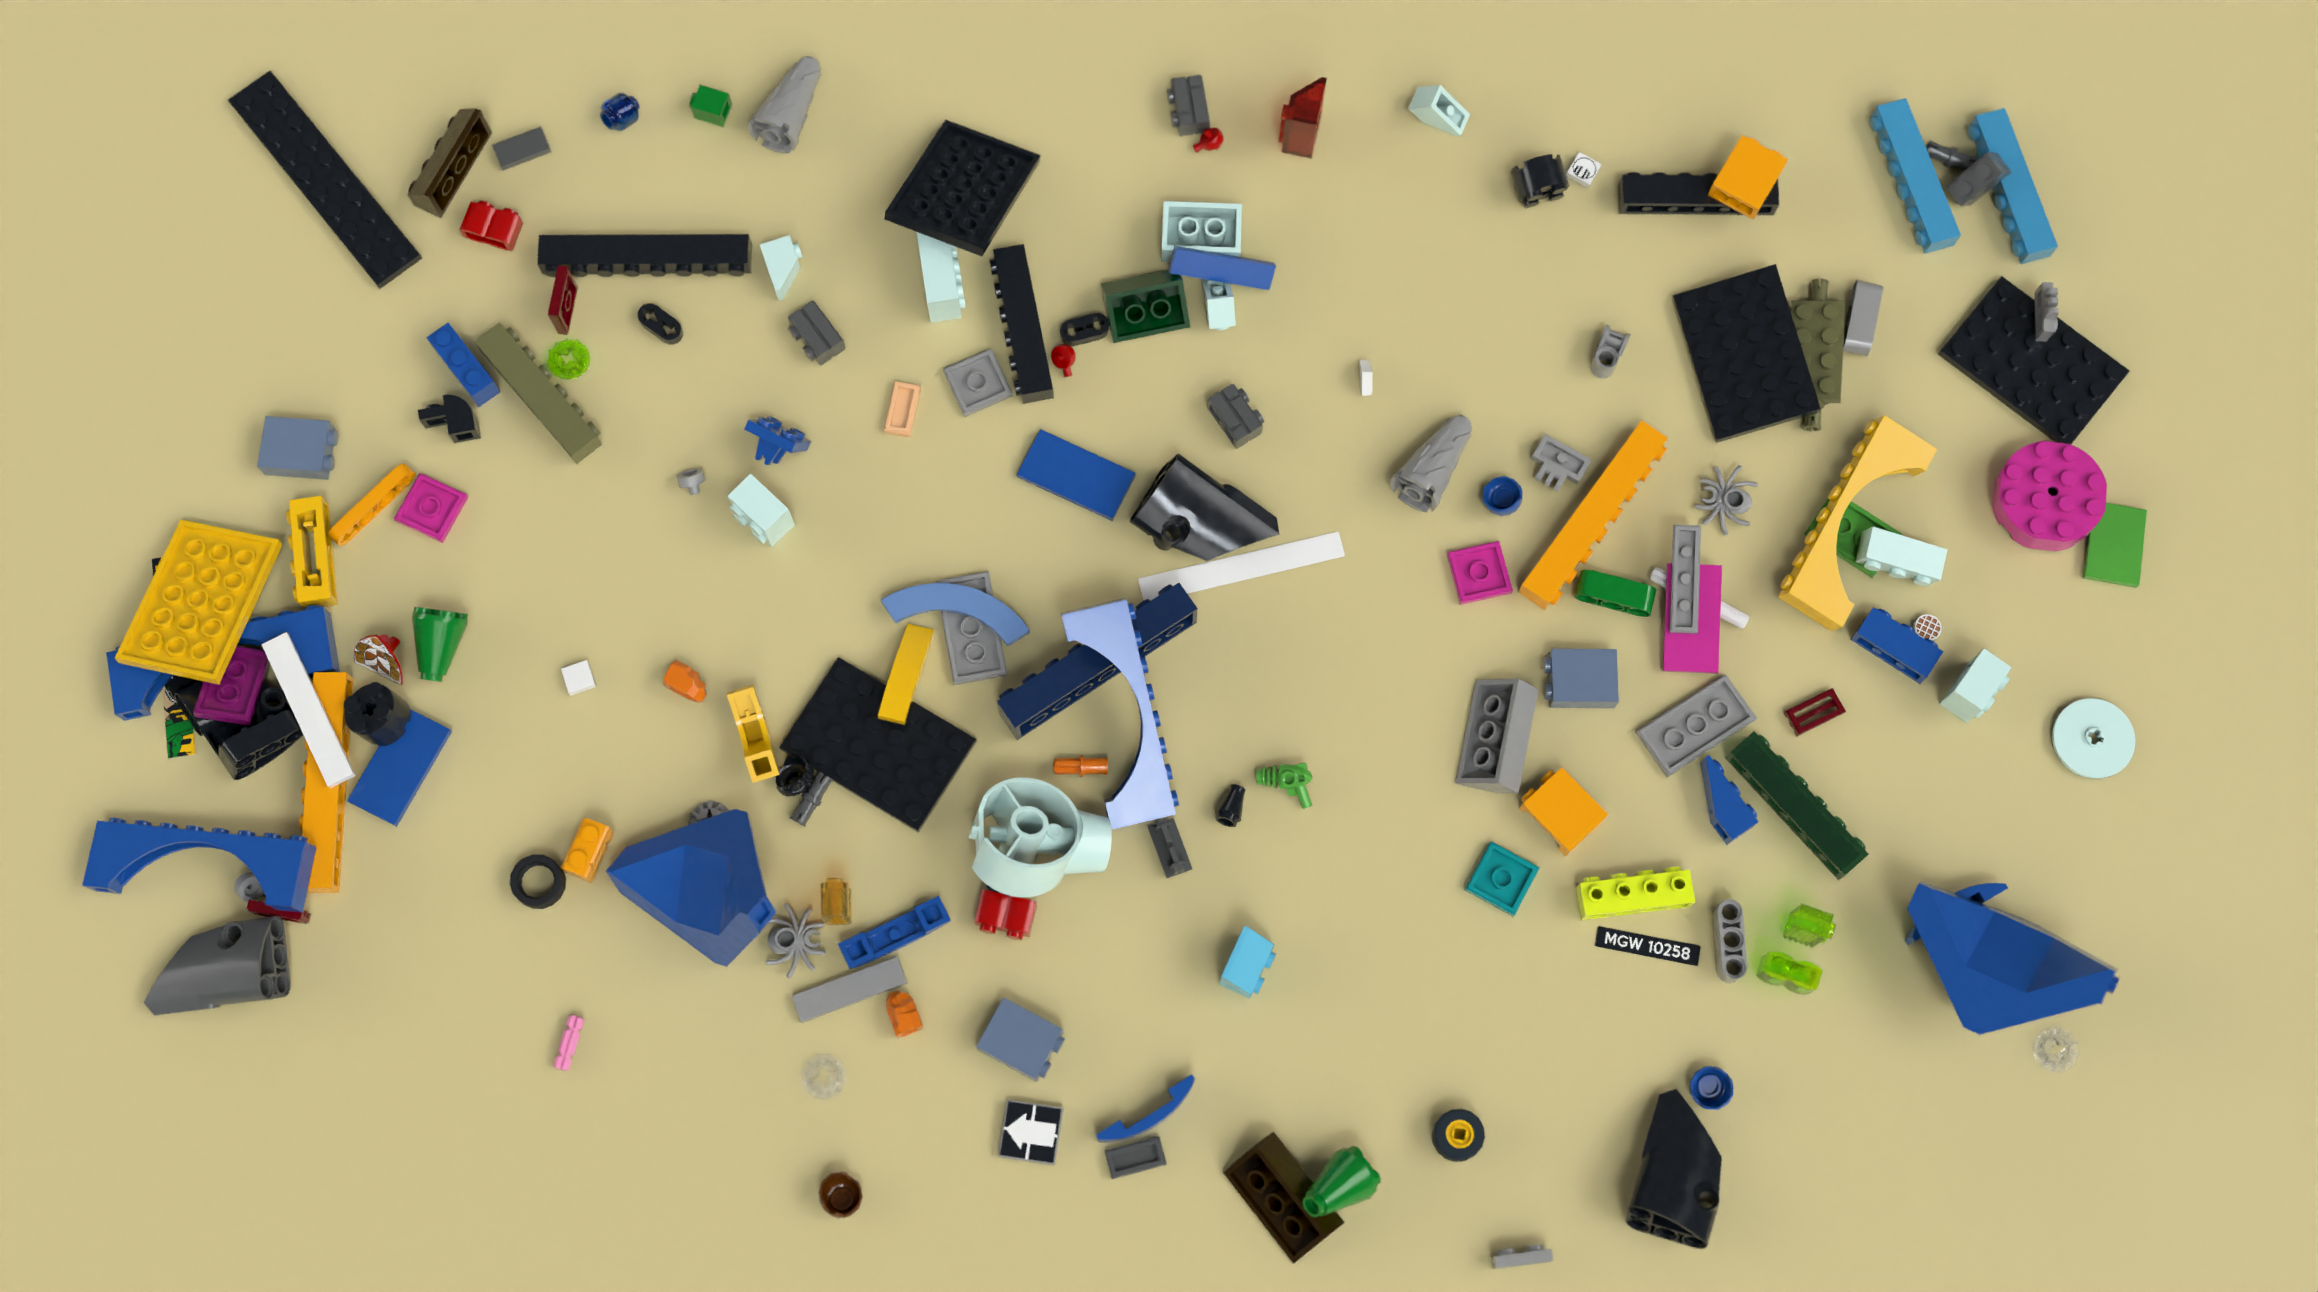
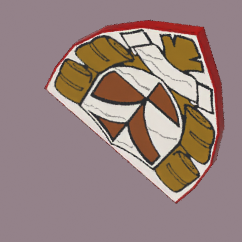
[354,634,403,685]

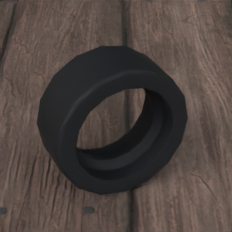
[510,854,566,909]

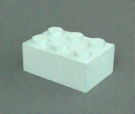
[1161,201,1242,262]
[916,232,966,323]

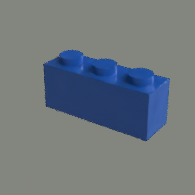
[426,323,500,407]
[1850,607,1944,684]

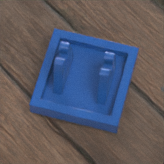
[744,416,811,465]

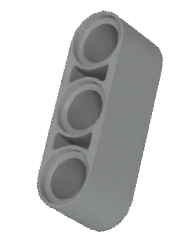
[1843,280,1883,356]
[1713,899,1747,983]

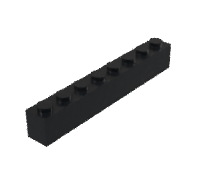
[537,234,752,277]

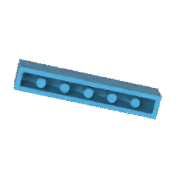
[1870,98,1961,254]
[1968,108,2058,264]

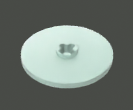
[2052,698,2135,779]

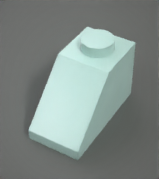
[1408,85,1470,136]
[760,235,803,300]
[1202,279,1236,330]

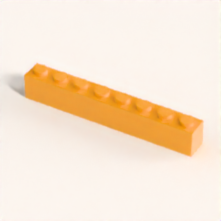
[1519,420,1668,610]
[299,672,354,893]

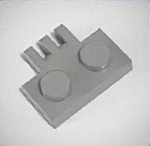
[2034,282,2059,342]
[1531,434,1592,492]

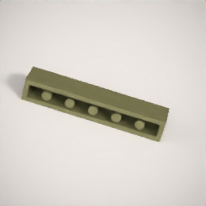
[474,322,602,464]

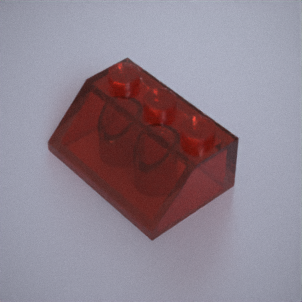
[1278,77,1327,159]

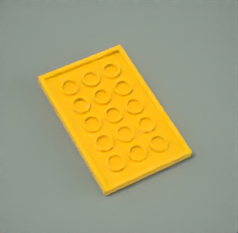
[115,519,282,685]

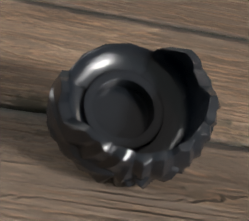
[776,755,814,797]

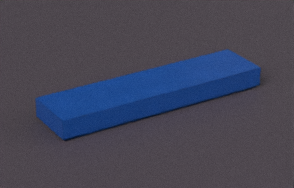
[1168,246,1276,290]

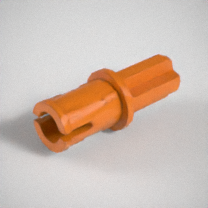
[1053,755,1108,777]

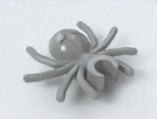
[1695,465,1758,535]
[766,903,825,978]

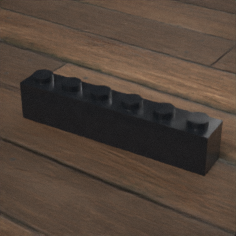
[1618,172,1779,215]
[989,244,1054,404]

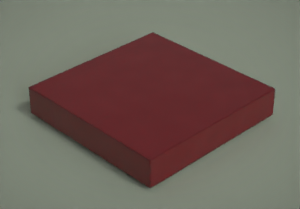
[548,265,578,335]

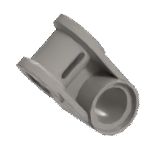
[1590,324,1631,378]

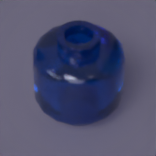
[600,92,639,131]

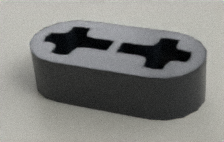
[637,303,683,345]
[1060,313,1109,346]

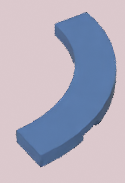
[881,583,1030,647]

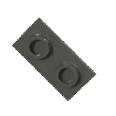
[1148,818,1192,878]

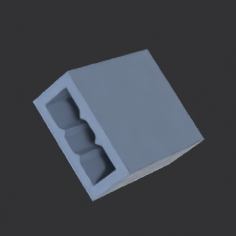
[257,416,338,480]
[1544,649,1619,708]
[976,997,1065,1082]

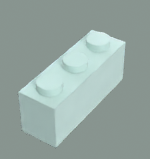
[1855,527,1948,586]

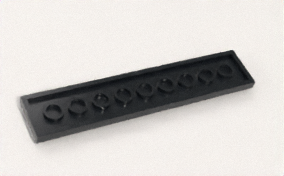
[228,71,422,289]

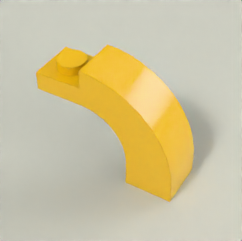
[727,685,779,783]

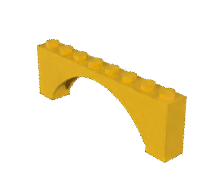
[1778,415,1937,631]

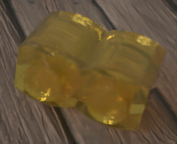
[821,878,852,925]

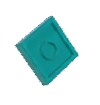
[1465,841,1540,917]

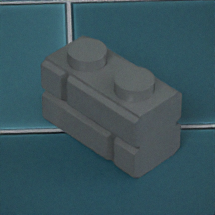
[1167,75,1210,136]
[1946,152,2011,207]
[788,301,846,365]
[1207,384,1264,449]

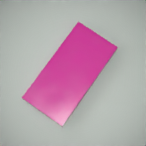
[1663,563,1722,674]

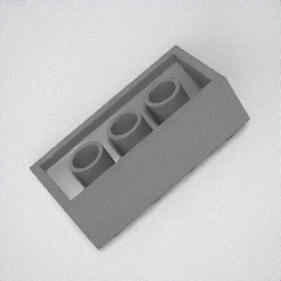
[1456,679,1538,793]

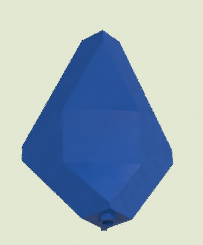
[606,809,776,967]
[1907,882,2120,1035]

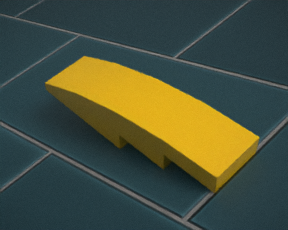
[878,623,934,725]

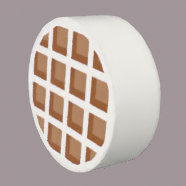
[1912,614,1942,641]

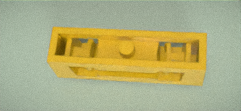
[286,496,338,608]

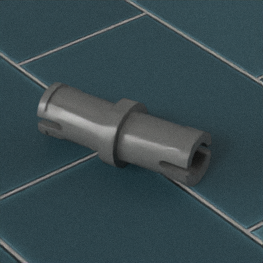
[1926,140,1979,171]
[790,771,833,827]

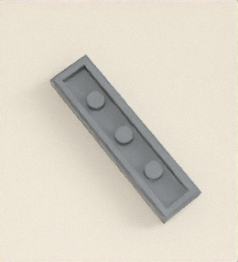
[1670,525,1701,634]
[792,957,907,1023]

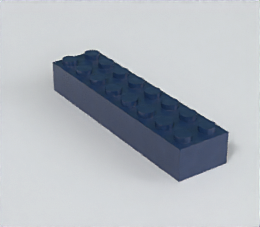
[997,583,1198,740]

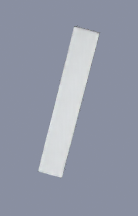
[261,632,356,788]

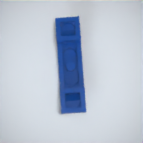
[1905,883,2008,946]
[838,896,951,969]
[1096,1074,1195,1143]

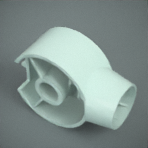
[969,778,1112,897]

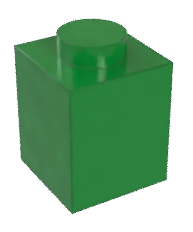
[689,85,732,127]

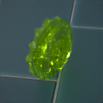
[547,338,590,380]

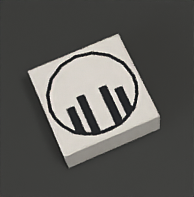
[1566,152,1602,188]

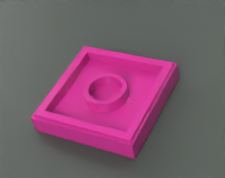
[394,473,468,543]
[1447,541,1513,605]

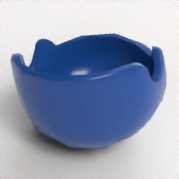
[1482,476,1523,516]
[1690,1066,1734,1110]

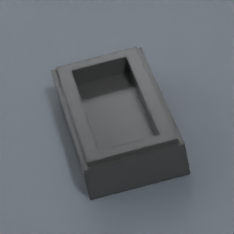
[492,127,551,171]
[1105,1137,1167,1180]

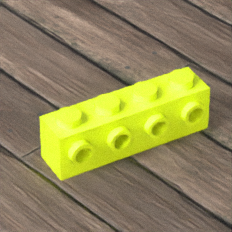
[1576,866,1695,920]

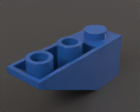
[1700,755,1759,845]

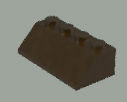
[408,108,492,218]
[1223,1131,1345,1264]

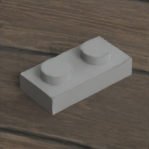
[1491,1244,1553,1269]

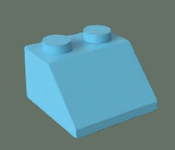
[1220,926,1276,999]

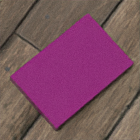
[193,646,270,726]

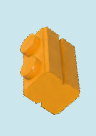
[561,817,614,883]

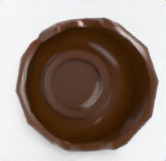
[819,1172,863,1219]

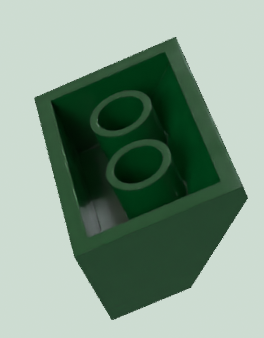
[1101,270,1190,343]

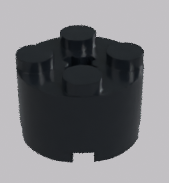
[1510,154,1570,208]
[343,682,411,746]

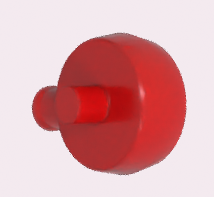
[1193,127,1224,153]
[1051,344,1076,377]

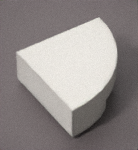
[1359,360,1372,396]

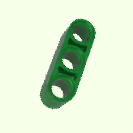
[1575,569,1656,617]

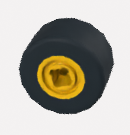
[1432,1109,1485,1162]

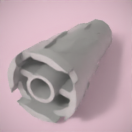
[748,56,821,153]
[1390,415,1472,512]

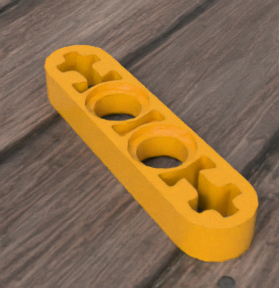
[328,463,415,546]

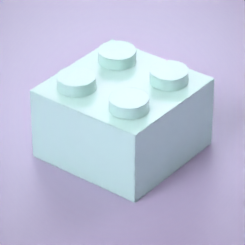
[727,474,795,547]
[1940,649,2012,723]

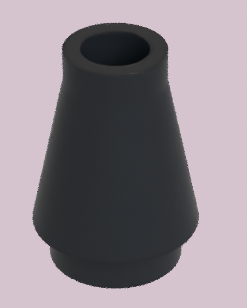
[1215,784,1246,827]

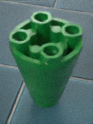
[412,607,468,682]
[1303,1146,1381,1217]

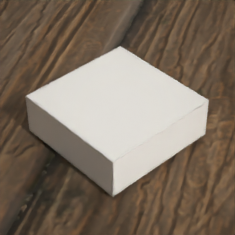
[561,660,596,696]

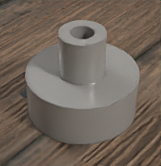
[676,468,705,495]
[234,872,264,902]

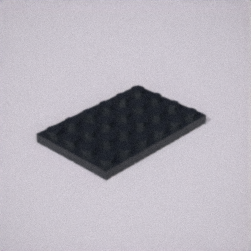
[884,120,1041,257]
[1673,264,1821,443]
[1938,276,2130,444]
[779,657,977,833]

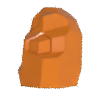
[663,660,707,703]
[886,991,924,1038]

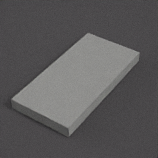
[936,571,1008,686]
[1636,674,1757,777]

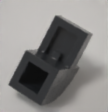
[418,395,481,443]

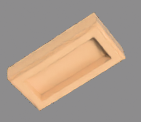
[884,381,921,438]

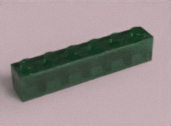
[1725,732,1869,880]

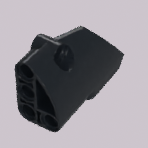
[168,675,303,780]

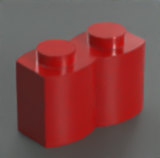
[459,201,523,251]
[974,890,1037,940]

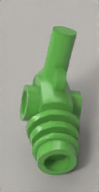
[1256,762,1313,809]

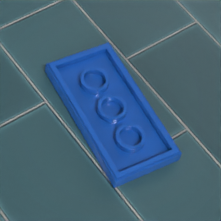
[1017,429,1136,521]
[347,709,452,827]

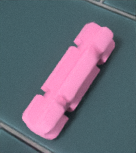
[553,1015,584,1071]

